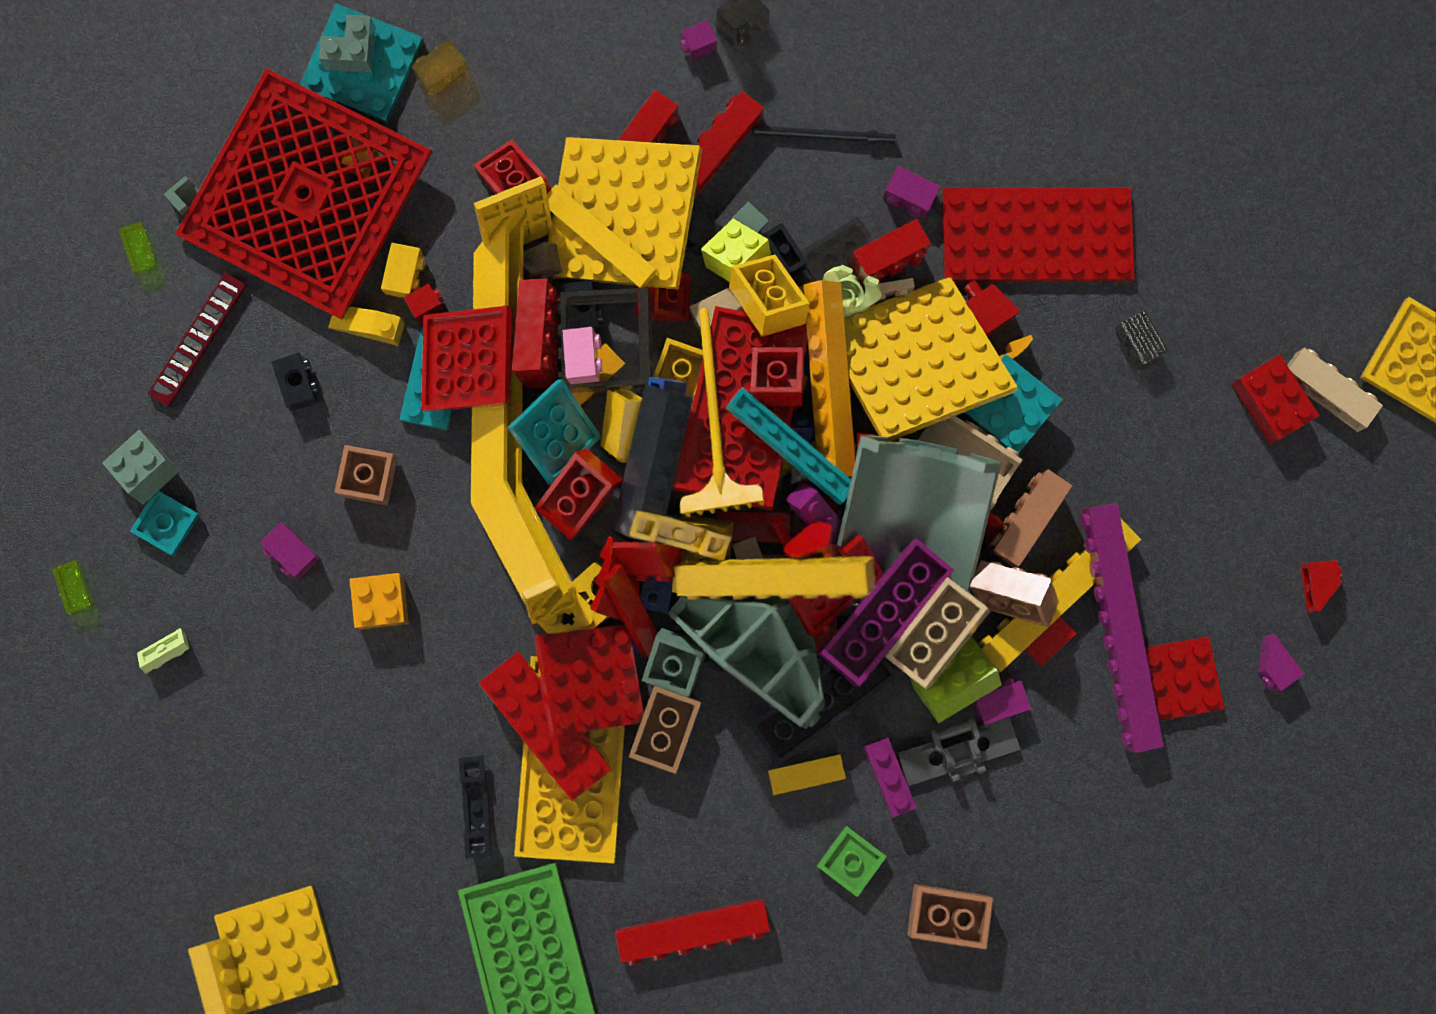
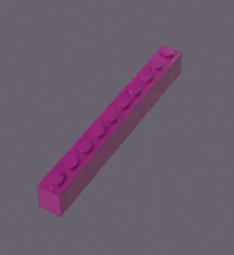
[1080,503,1164,753]

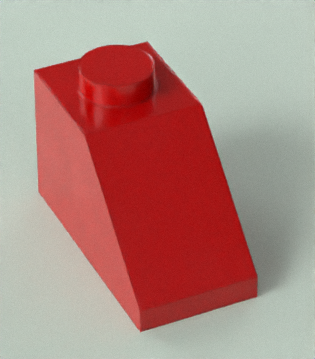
[1300,560,1342,613]

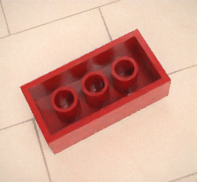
[512,279,564,389]

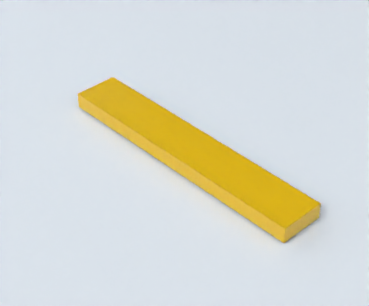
[547,184,658,290]

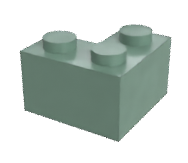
[319,15,376,73]

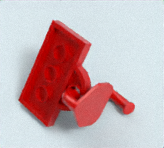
[770,515,883,637]

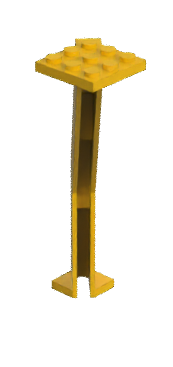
[471,176,578,624]

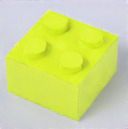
[701,219,772,282]

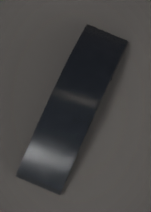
[458,755,491,859]

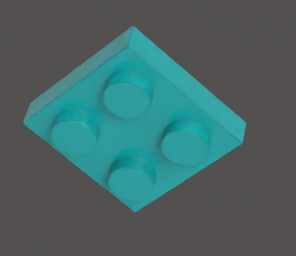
[130,491,200,556]

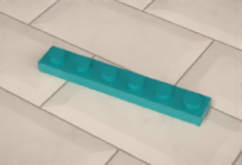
[725,387,851,505]

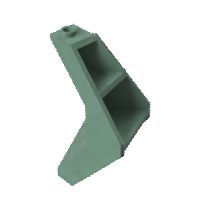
[667,595,825,729]

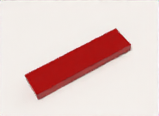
[602,564,658,657]

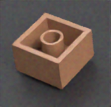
[334,445,398,505]

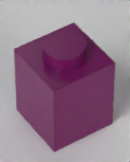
[679,20,717,61]

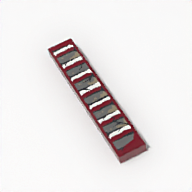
[147,273,247,408]

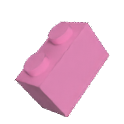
[563,327,603,384]

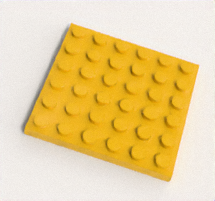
[542,137,702,290]
[844,278,1017,442]

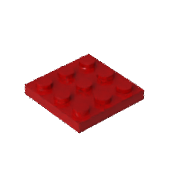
[1145,636,1225,721]

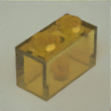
[412,40,470,97]

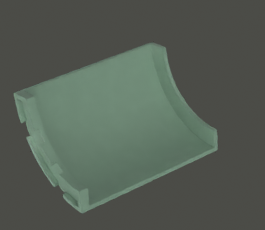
[837,436,1001,616]

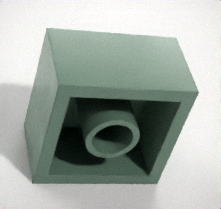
[102,430,180,504]
[642,628,706,698]

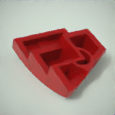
[590,536,640,621]

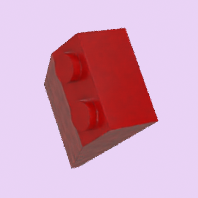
[473,140,552,195]
[535,448,623,540]

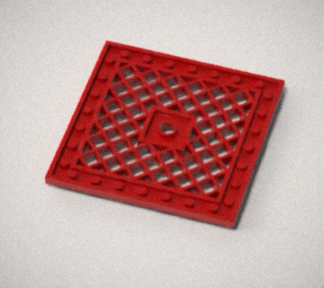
[175,68,433,320]

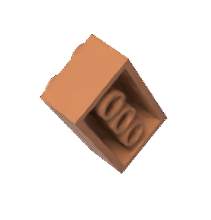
[986,469,1072,569]

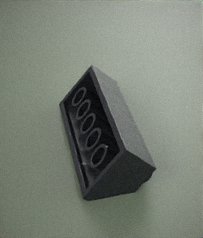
[612,384,694,543]

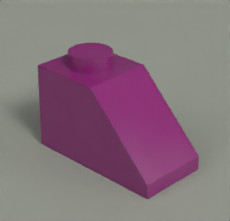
[1258,634,1304,692]

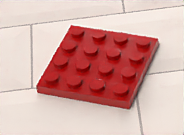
[421,305,512,412]
[534,625,644,737]

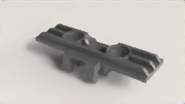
[898,717,1020,786]

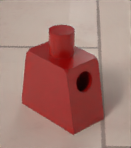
[963,280,1020,336]

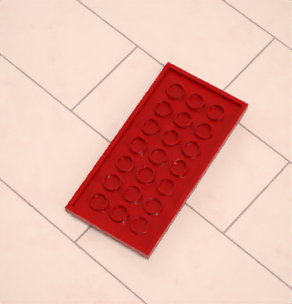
[942,188,1134,282]
[673,306,808,510]

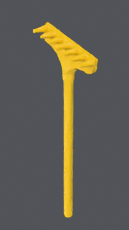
[680,307,764,517]

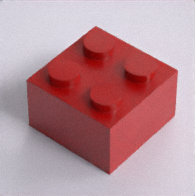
[751,347,804,406]

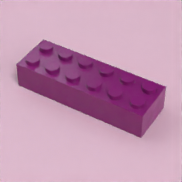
[817,538,955,687]

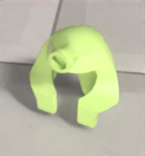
[823,265,882,317]

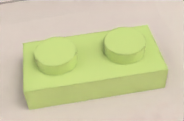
[137,628,189,674]

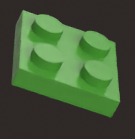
[817,826,887,897]

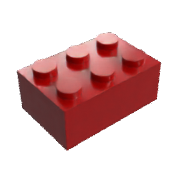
[849,219,931,289]
[1231,355,1320,444]

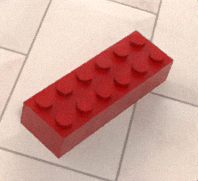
[479,652,613,802]

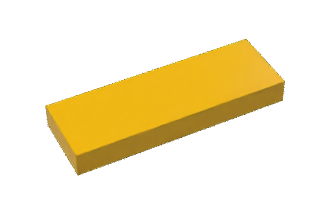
[768,754,846,795]

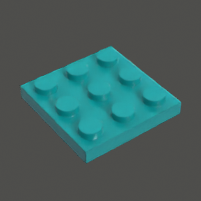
[963,354,1063,453]
[507,380,602,484]

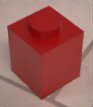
[403,284,444,323]

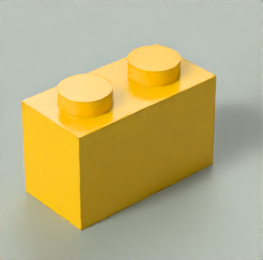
[381,243,426,298]

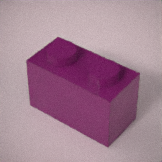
[883,166,940,218]
[260,522,321,579]
[973,678,1031,725]

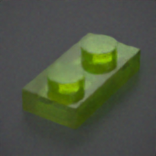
[118,221,158,275]
[52,560,93,615]

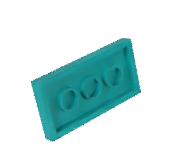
[400,327,453,431]

